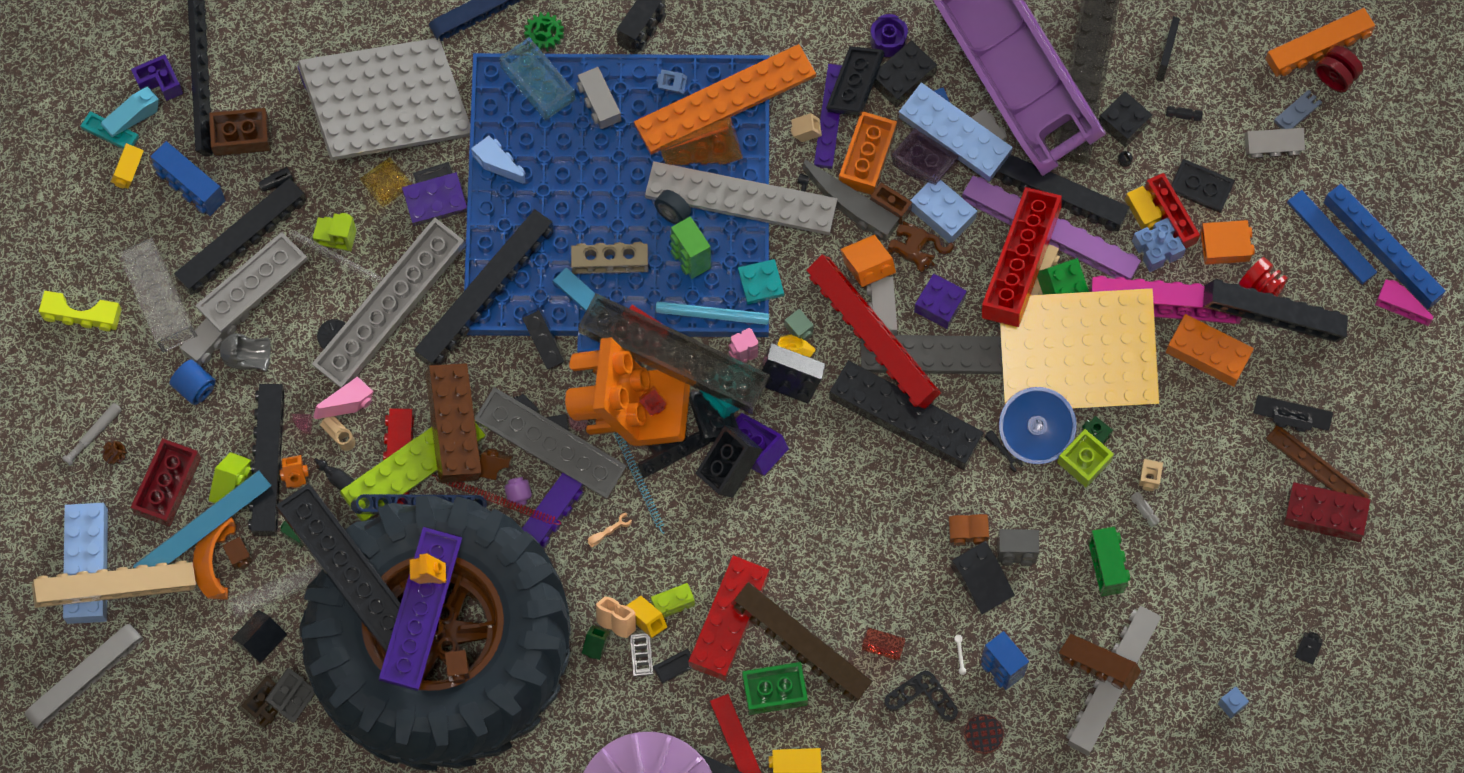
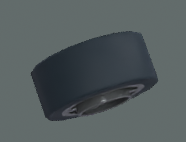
[654,189,691,224]

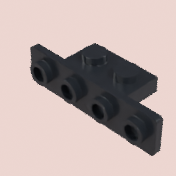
[1253,395,1333,432]
[637,431,711,478]

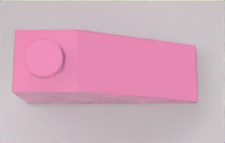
[313,377,373,419]

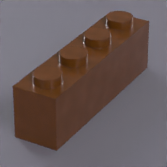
[1059,634,1141,691]

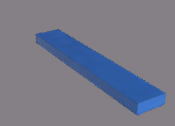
[1287,190,1377,285]

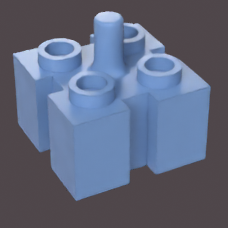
[1132,218,1186,272]

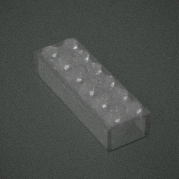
[117,237,198,353]

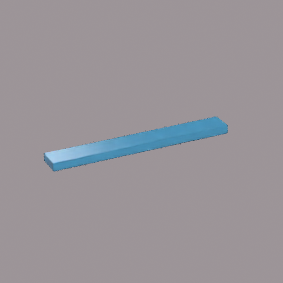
[133,470,271,568]

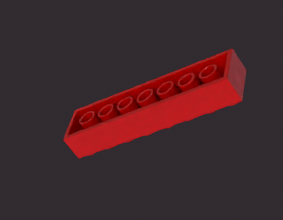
[982,187,1062,327]

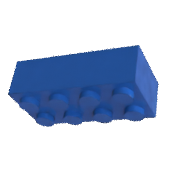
[150,141,225,216]

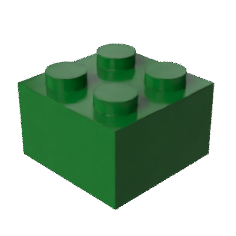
[1037,258,1089,295]

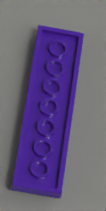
[379,527,462,691]

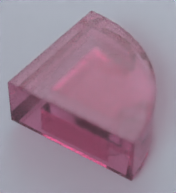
[292,414,312,435]

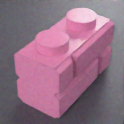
[728,328,758,365]

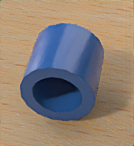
[169,359,216,405]

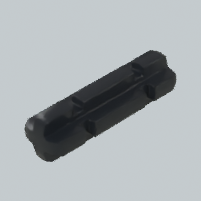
[1166,106,1203,121]

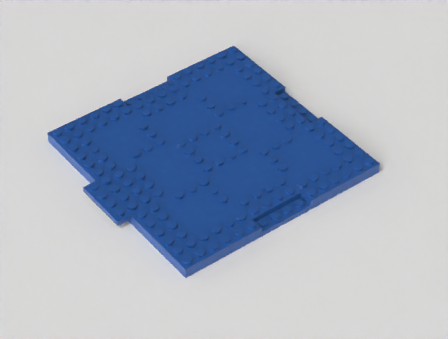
[464,53,769,354]

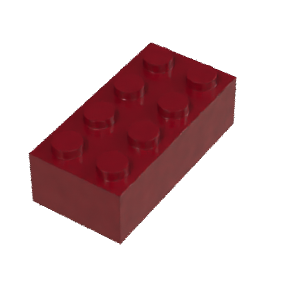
[130,438,201,527]
[1283,482,1371,542]

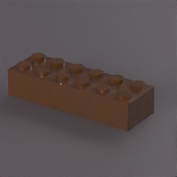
[425,363,481,483]

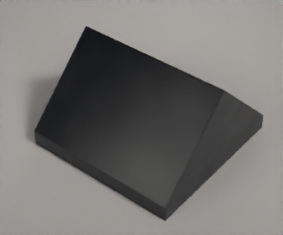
[232,610,287,664]

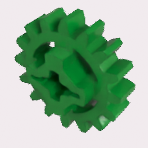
[524,12,564,52]

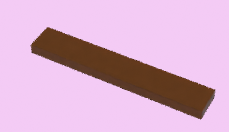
[1265,425,1370,498]

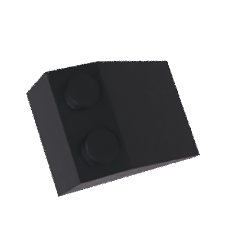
[951,541,1015,615]

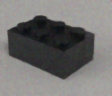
[617,0,666,54]
[873,40,937,108]
[755,343,825,404]
[695,425,763,498]

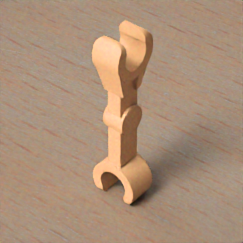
[588,513,632,547]

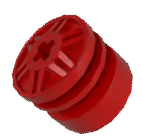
[1239,257,1288,297]

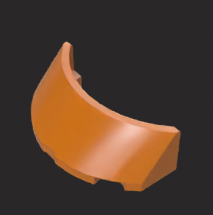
[193,518,236,600]

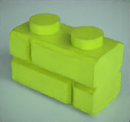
[651,583,695,618]

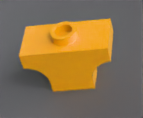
[410,553,446,584]

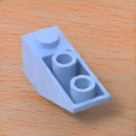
[471,135,526,184]

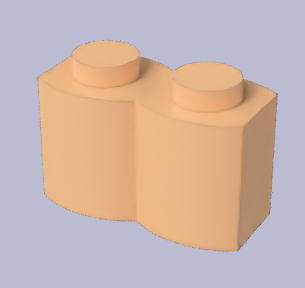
[596,596,636,638]

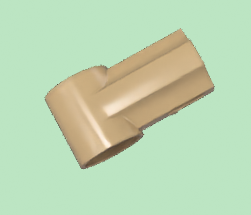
[320,416,355,451]

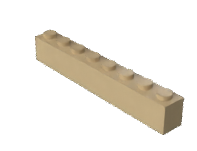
[32,561,196,608]

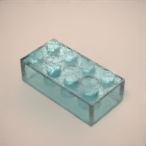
[499,37,575,121]

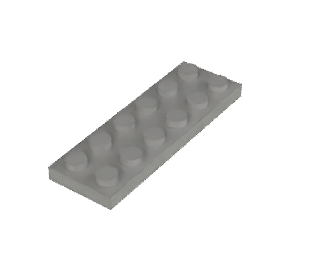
[195,232,308,334]

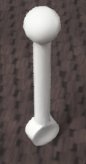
[954,635,966,675]

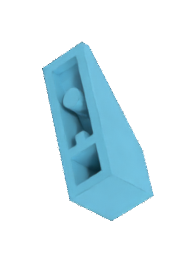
[101,86,159,137]

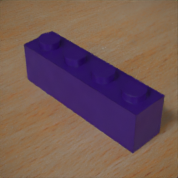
[522,473,584,548]

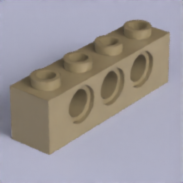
[571,242,648,274]

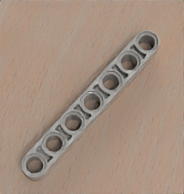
[24,624,143,730]

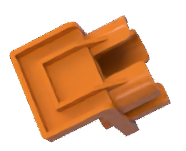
[565,337,691,446]

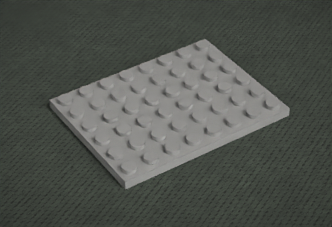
[298,38,470,161]

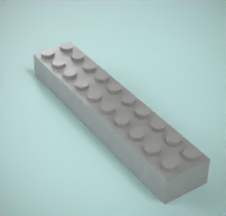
[312,217,466,389]

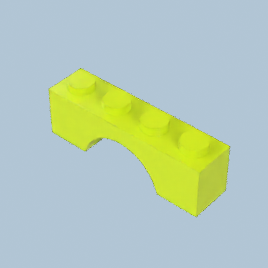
[39,291,122,331]

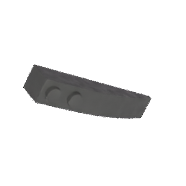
[803,159,899,242]

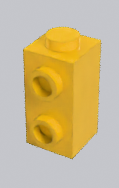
[110,143,144,189]
[1125,186,1162,230]
[626,596,667,638]

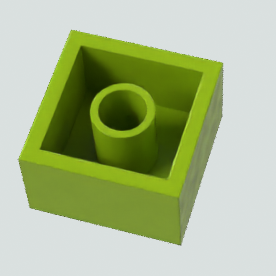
[1057,429,1114,488]

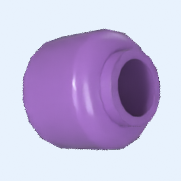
[504,477,532,506]

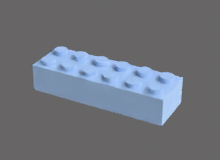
[899,83,1013,182]
[63,503,108,624]

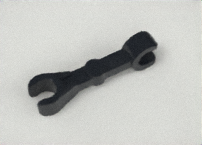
[985,430,1023,472]

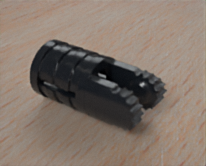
[259,166,294,192]

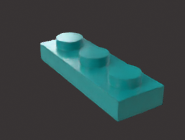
[80,111,139,149]

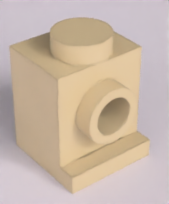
[1139,459,1163,491]

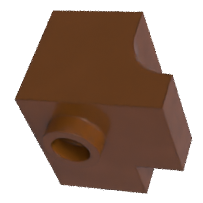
[479,448,513,480]

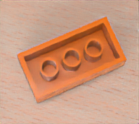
[839,111,897,195]
[1166,314,1254,387]

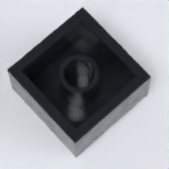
[1099,91,1153,148]

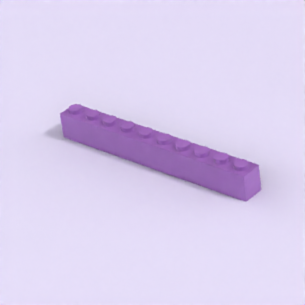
[962,176,1141,280]

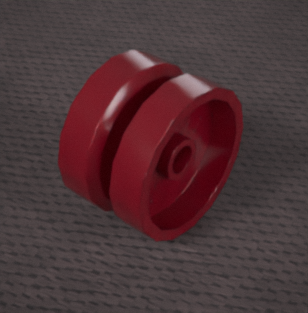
[1315,45,1363,93]

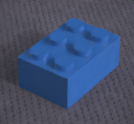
[981,631,1029,690]

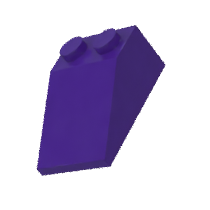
[736,413,789,476]

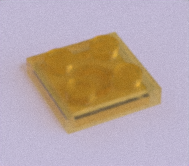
[360,157,412,208]

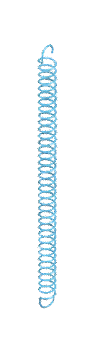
[614,432,664,534]

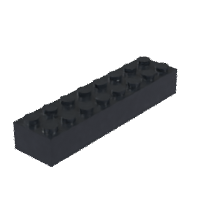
[829,360,984,470]

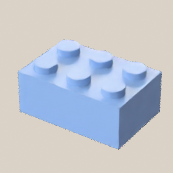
[910,175,977,243]

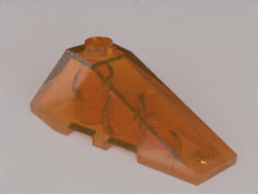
[660,117,743,165]

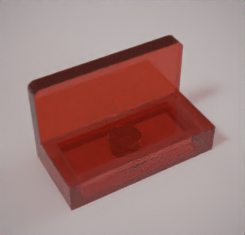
[862,628,906,661]

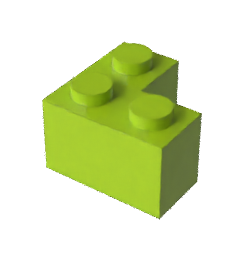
[313,213,357,251]
[208,452,251,503]

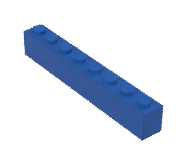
[1323,184,1446,310]

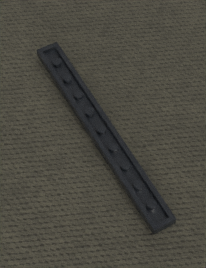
[187,0,213,157]

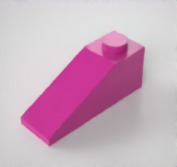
[1375,279,1433,326]

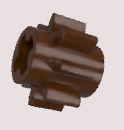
[101,441,127,465]

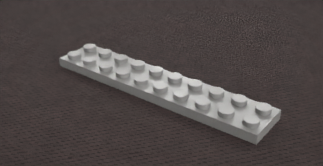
[645,161,837,235]

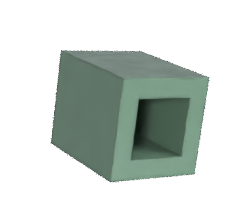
[784,309,814,341]

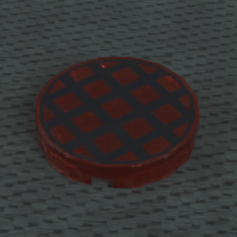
[964,714,1004,754]

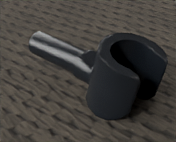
[797,173,809,192]

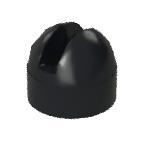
[1117,151,1133,167]

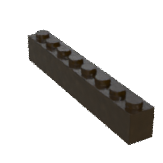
[731,582,873,702]

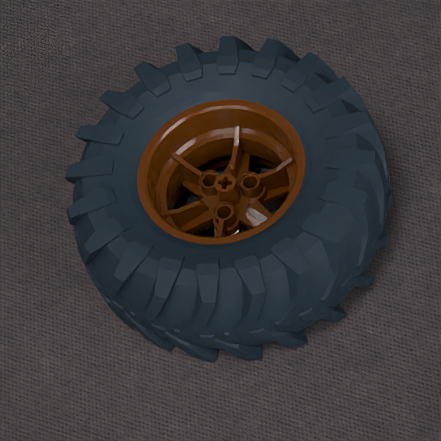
[299,496,571,771]

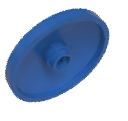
[999,387,1076,464]

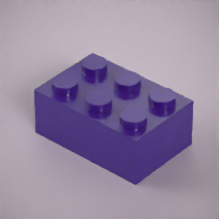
[402,172,467,226]

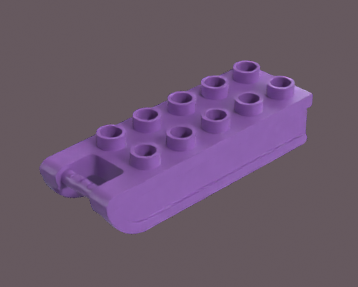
[933,0,1106,176]

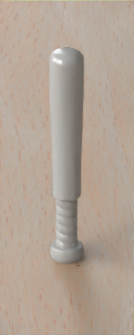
[62,403,121,466]

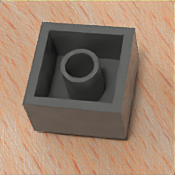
[996,529,1039,566]

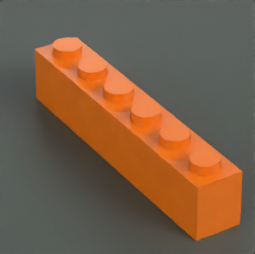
[1265,8,1375,77]

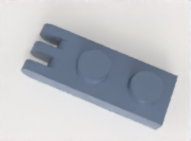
[1274,90,1322,129]

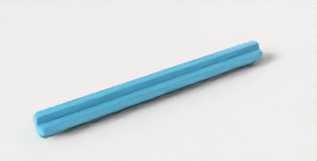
[655,302,769,325]

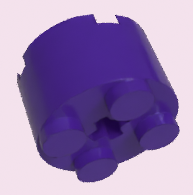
[870,14,908,57]

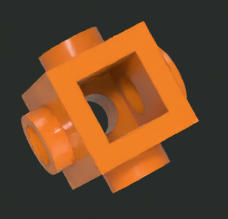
[280,455,309,488]

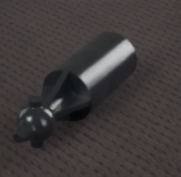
[314,458,355,491]

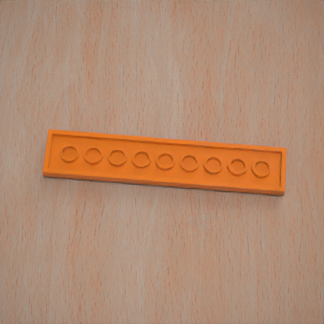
[634,44,816,155]

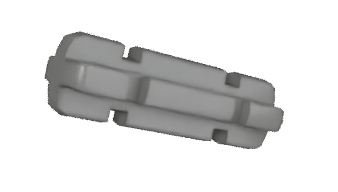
[1131,492,1160,527]

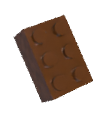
[209,108,270,156]

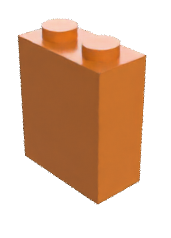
[1200,220,1255,265]
[841,234,896,287]

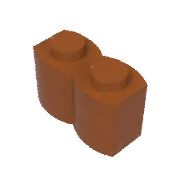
[948,514,989,546]

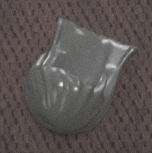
[220,333,271,372]

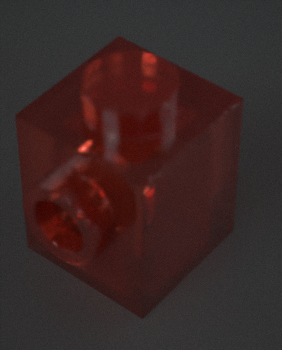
[639,386,666,416]

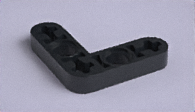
[884,671,958,722]

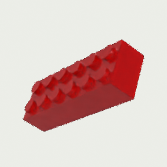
[689,555,769,681]

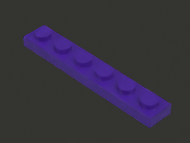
[814,64,842,169]

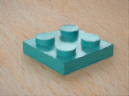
[738,259,784,305]

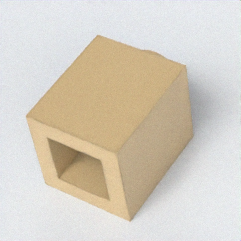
[791,113,822,142]

